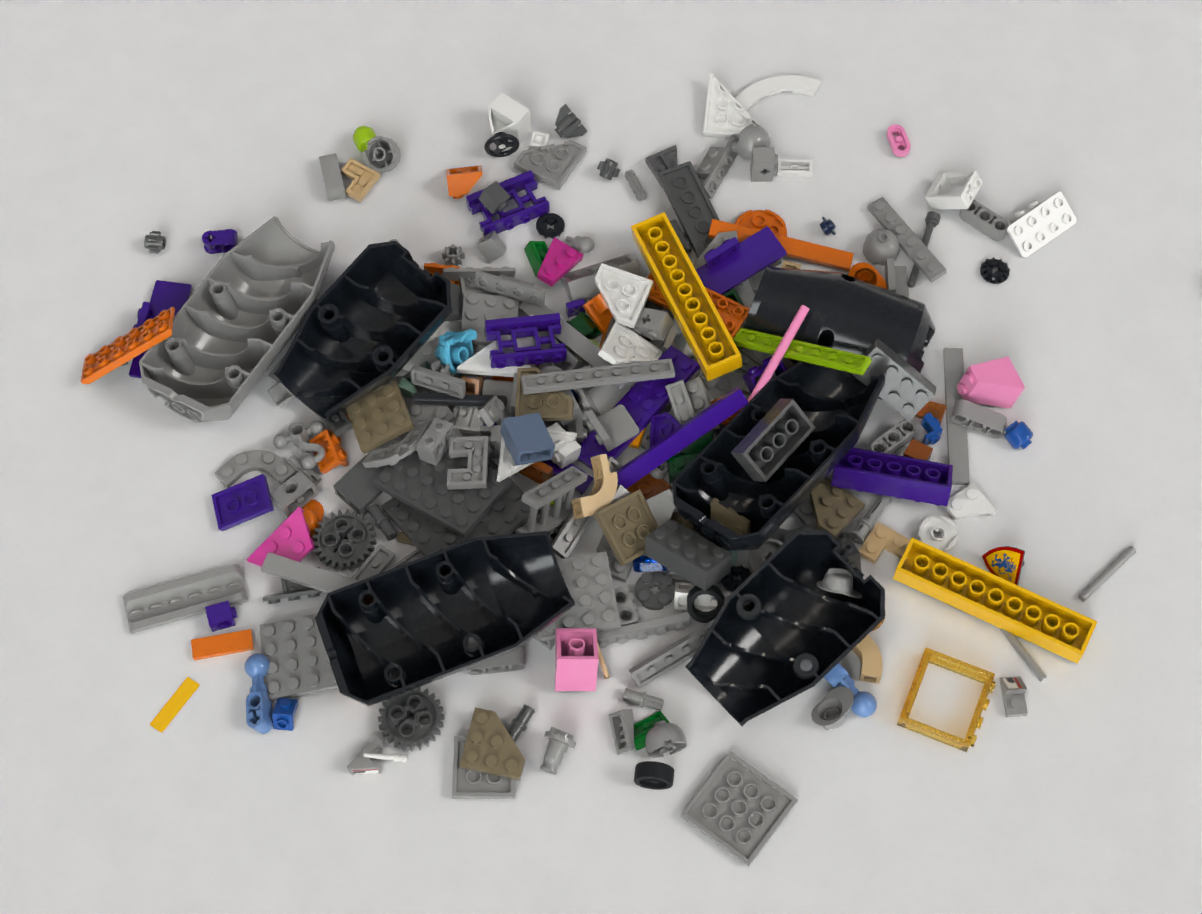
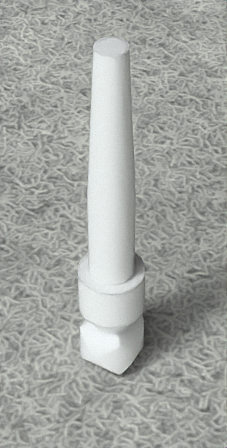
[363,753,407,763]

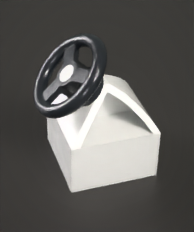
[484,92,531,157]

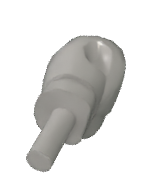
[566,236,594,253]

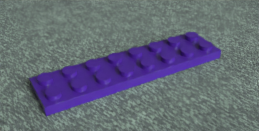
[578,345,700,470]

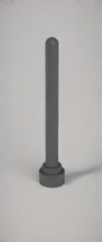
[907,211,941,288]

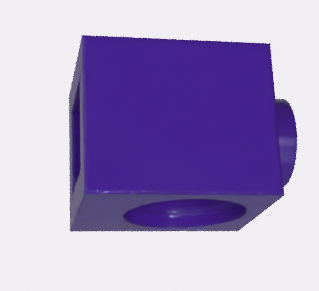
[205,601,238,632]

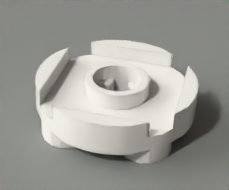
[918,516,958,553]

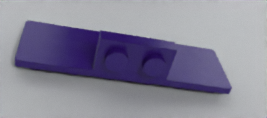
[696,226,787,295]
[129,280,192,378]

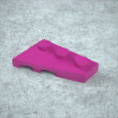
[537,237,584,287]

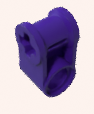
[202,229,238,254]

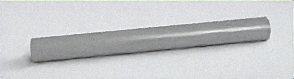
[1078,546,1136,602]
[999,628,1047,682]

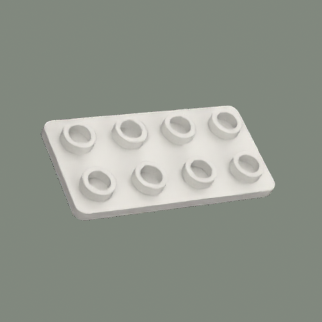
[1007,192,1077,258]

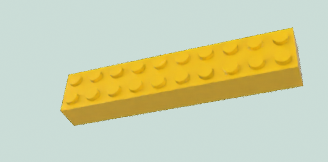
[631,212,742,381]
[893,538,1097,664]

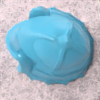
[435,329,477,375]

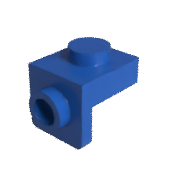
[921,412,943,445]
[272,698,298,731]

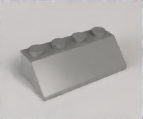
[561,254,641,302]

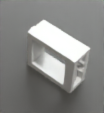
[925,170,983,209]

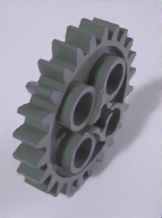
[313,509,377,571]
[378,687,445,751]

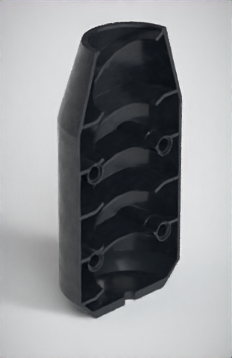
[673,345,885,551]
[315,531,575,707]

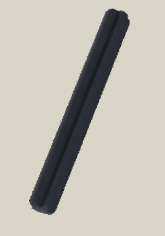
[412,393,507,407]

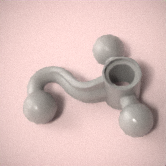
[273,421,325,470]

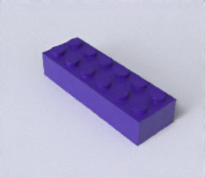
[831,448,953,506]

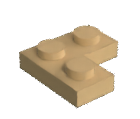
[340,158,381,202]
[859,522,910,564]

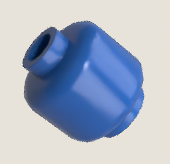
[1004,420,1033,449]

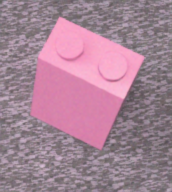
[957,357,1025,408]
[554,628,599,691]

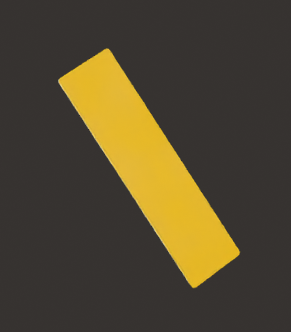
[150,677,200,733]

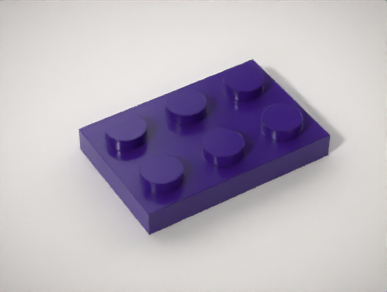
[211,474,274,531]

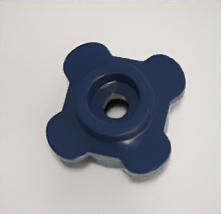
[820,217,836,235]

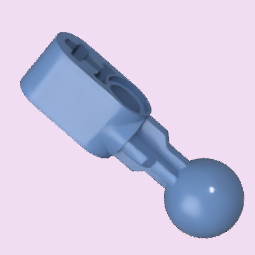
[245,653,273,734]
[809,661,877,718]

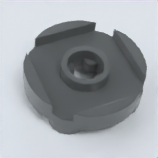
[635,571,675,610]

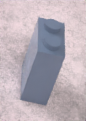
[500,412,555,466]

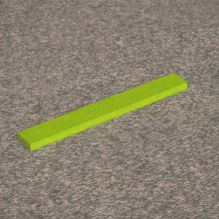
[733,328,872,375]

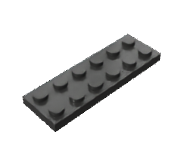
[657,161,719,258]

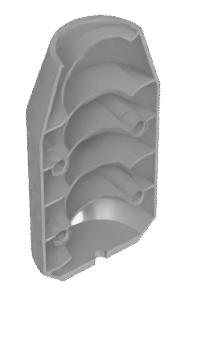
[139,216,335,422]

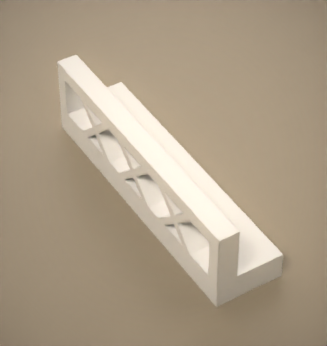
[674,582,732,612]

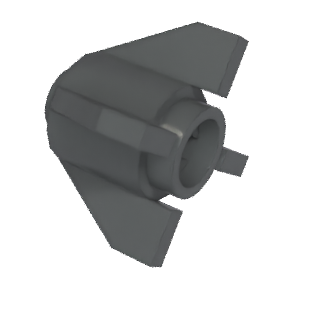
[554,104,587,138]

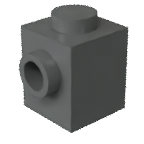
[478,181,511,214]

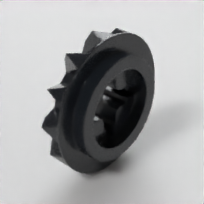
[536,213,565,239]
[980,257,1010,284]
[722,564,752,592]

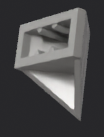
[646,489,676,527]

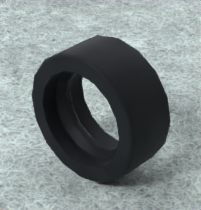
[687,585,724,623]
[634,761,674,790]

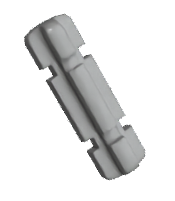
[625,170,646,201]

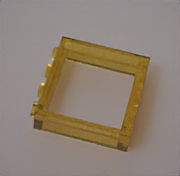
[897,648,996,752]

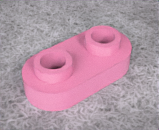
[887,124,911,157]

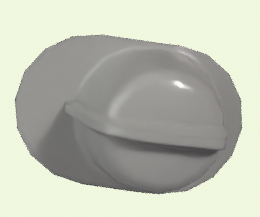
[817,568,863,598]
[811,687,854,730]

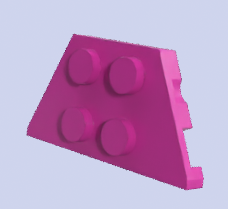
[246,507,315,567]

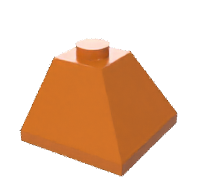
[446,165,483,199]

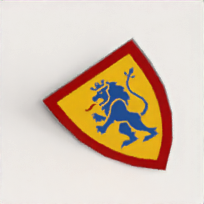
[982,546,1025,585]

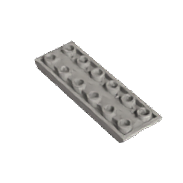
[123,564,248,634]

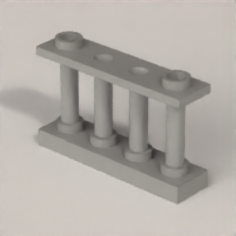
[516,466,588,534]

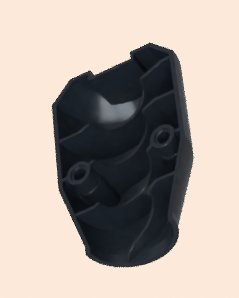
[273,241,453,421]
[743,265,935,401]
[685,530,885,726]

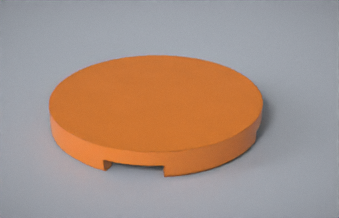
[734,209,787,237]

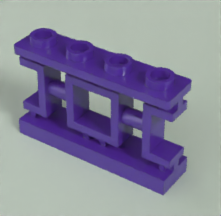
[466,170,550,236]
[484,313,567,369]

